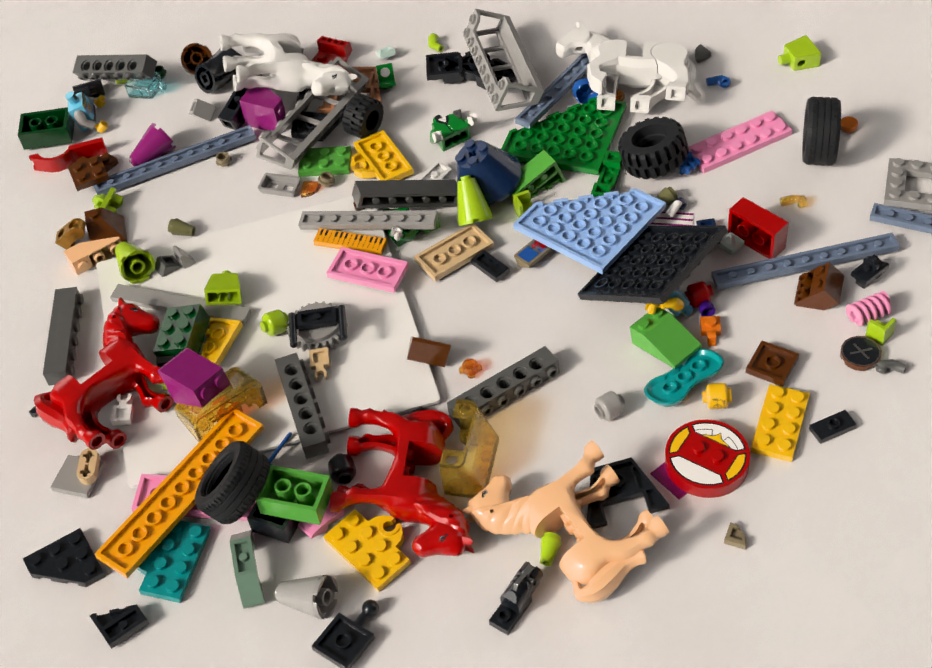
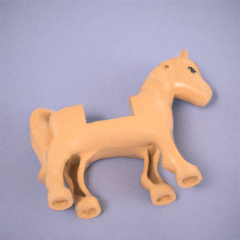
[461,440,669,603]

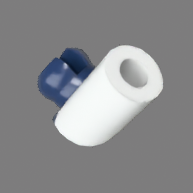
[665,197,687,218]

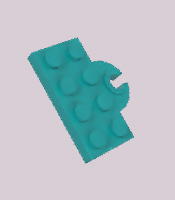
[137,521,211,603]

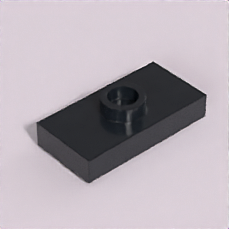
[471,250,510,282]
[809,410,857,444]

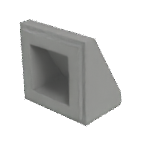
[172,246,196,269]

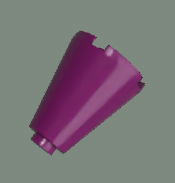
[129,123,176,167]

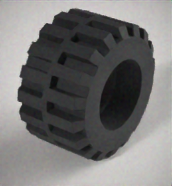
[342,94,384,139]

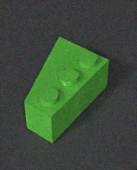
[511,150,566,199]

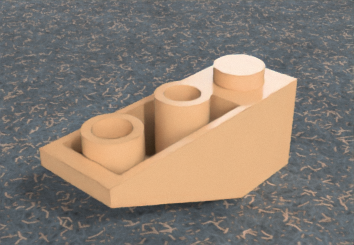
[63,236,121,275]

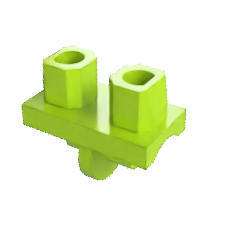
[92,187,124,213]

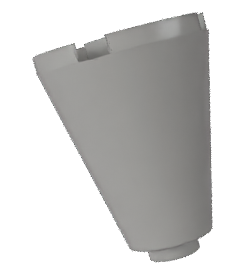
[275,575,338,619]

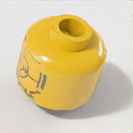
[702,383,732,410]

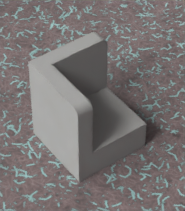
[189,99,216,121]

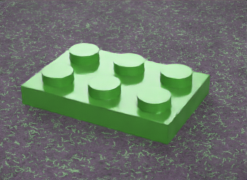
[298,146,352,177]

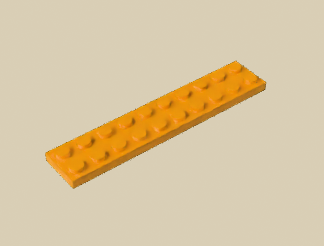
[95,407,264,579]

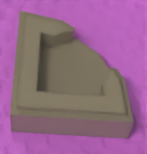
[724,522,746,550]

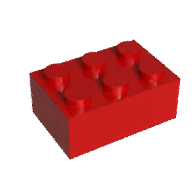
[727,197,789,259]

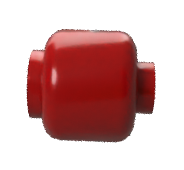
[684,281,714,309]

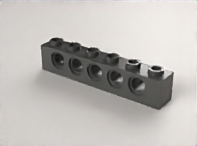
[73,54,157,81]
[447,346,560,430]
[274,353,331,460]

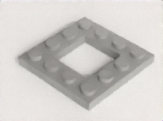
[884,158,932,211]

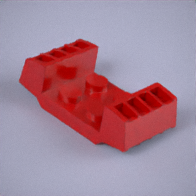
[311,36,353,68]

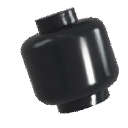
[328,453,356,484]

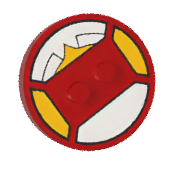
[665,419,750,498]

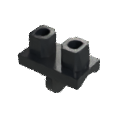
[72,79,105,98]
[851,254,889,289]

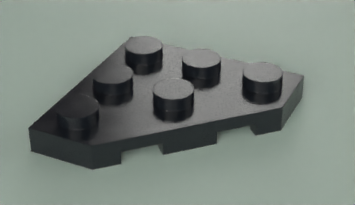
[23,528,106,587]

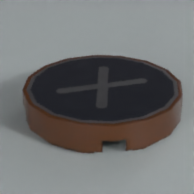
[840,336,882,371]

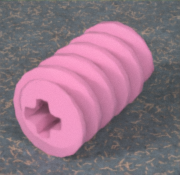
[846,291,891,326]

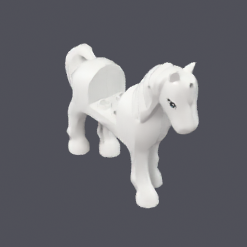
[219,33,357,96]

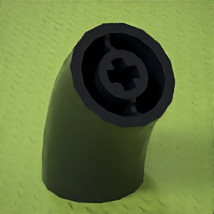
[194,48,242,93]

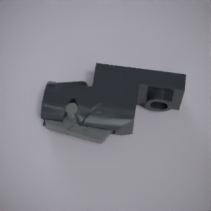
[489,561,543,635]

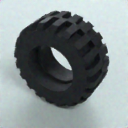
[618,117,689,179]

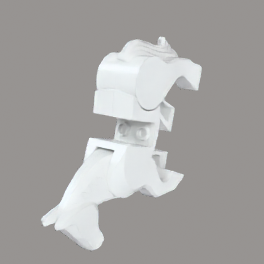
[556,21,701,113]

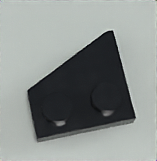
[90,604,149,649]

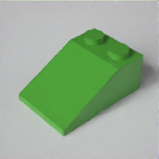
[630,308,702,369]

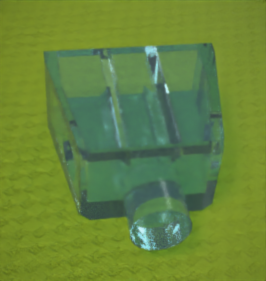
[125,72,167,99]

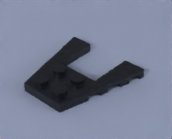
[291,88,346,142]

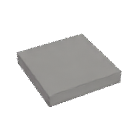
[51,455,106,498]

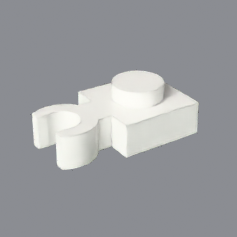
[110,393,134,426]

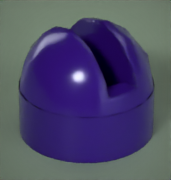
[699,301,716,316]

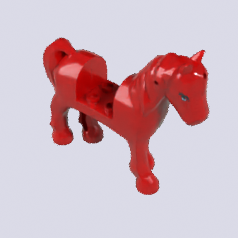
[34,297,173,450]
[329,408,475,558]

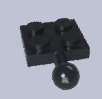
[311,599,379,668]

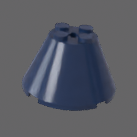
[455,139,523,207]

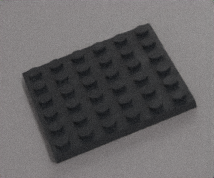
[578,225,728,304]

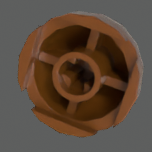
[181,43,212,75]

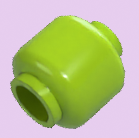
[260,309,289,336]

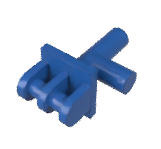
[679,152,701,175]

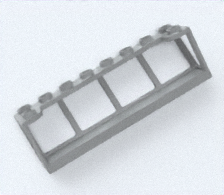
[463,8,544,111]
[256,57,369,170]

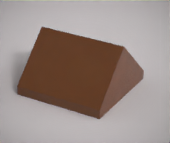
[407,337,451,368]

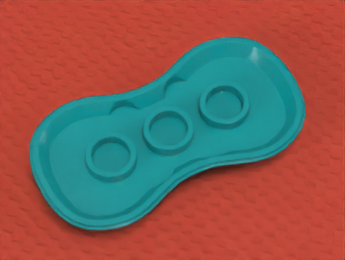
[644,349,724,407]

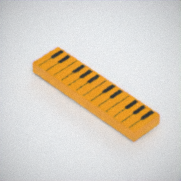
[314,228,387,255]

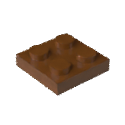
[67,155,110,191]
[745,341,799,387]

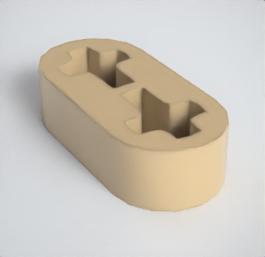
[77,448,100,485]

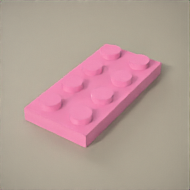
[326,247,409,293]

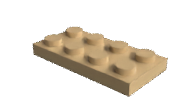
[414,223,495,282]

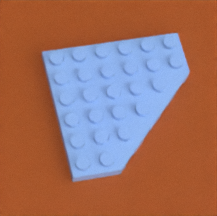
[513,188,666,274]

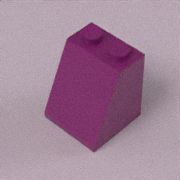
[239,87,286,131]
[157,348,231,407]

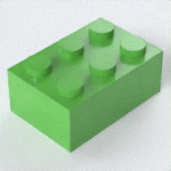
[256,465,334,525]

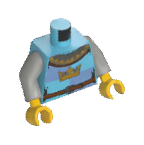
[65,91,108,133]

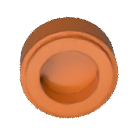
[841,116,858,133]

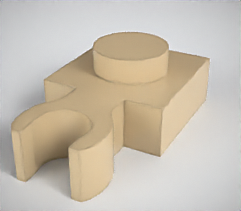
[309,347,331,382]

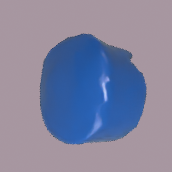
[572,78,598,104]

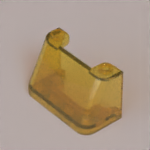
[175,367,268,442]

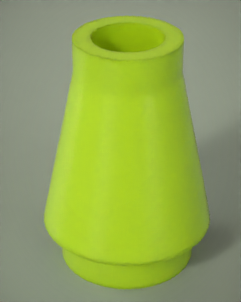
[540,532,562,566]

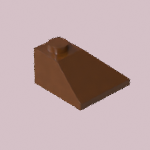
[84,207,127,242]

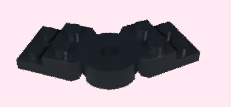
[426,51,517,90]

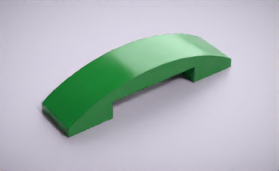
[591,150,622,197]

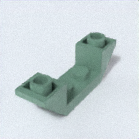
[230,530,265,609]

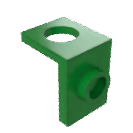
[376,63,396,89]

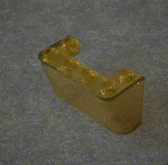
[439,399,499,498]

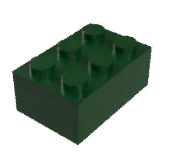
[18,107,75,150]
[153,304,210,357]

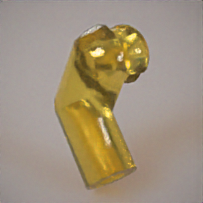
[780,195,808,208]

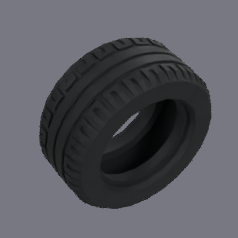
[802,97,841,166]
[195,441,270,524]

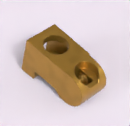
[55,218,86,250]

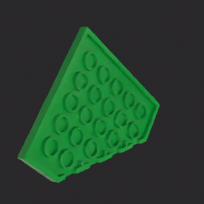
[501,97,627,176]

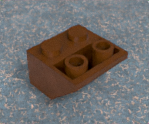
[794,262,844,310]

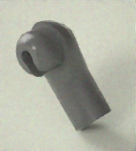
[875,359,907,374]

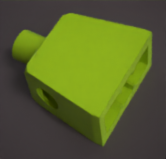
[778,35,821,71]
[204,270,242,305]

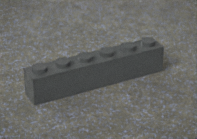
[352,179,457,209]
[43,287,84,386]

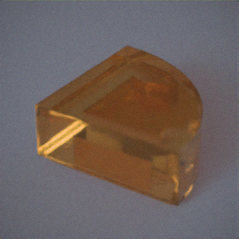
[300,181,321,197]

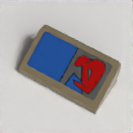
[514,239,553,268]

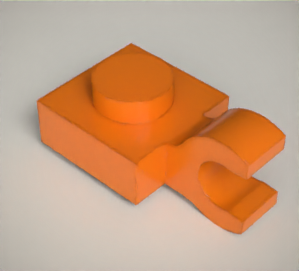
[700,316,721,346]

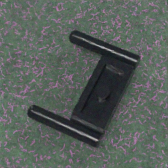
[288,305,348,348]

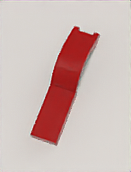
[29,137,108,173]

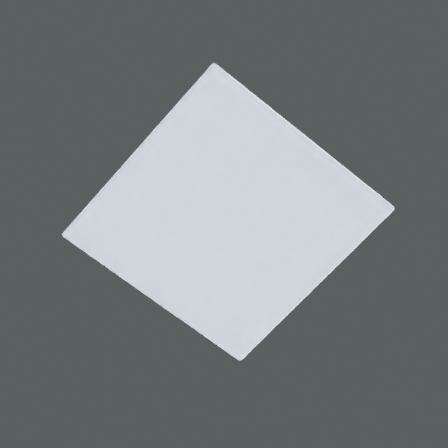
[96,196,440,488]

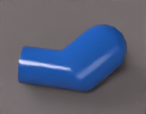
[706,75,731,88]

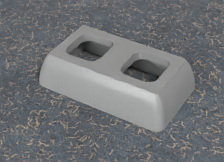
[258,173,301,197]

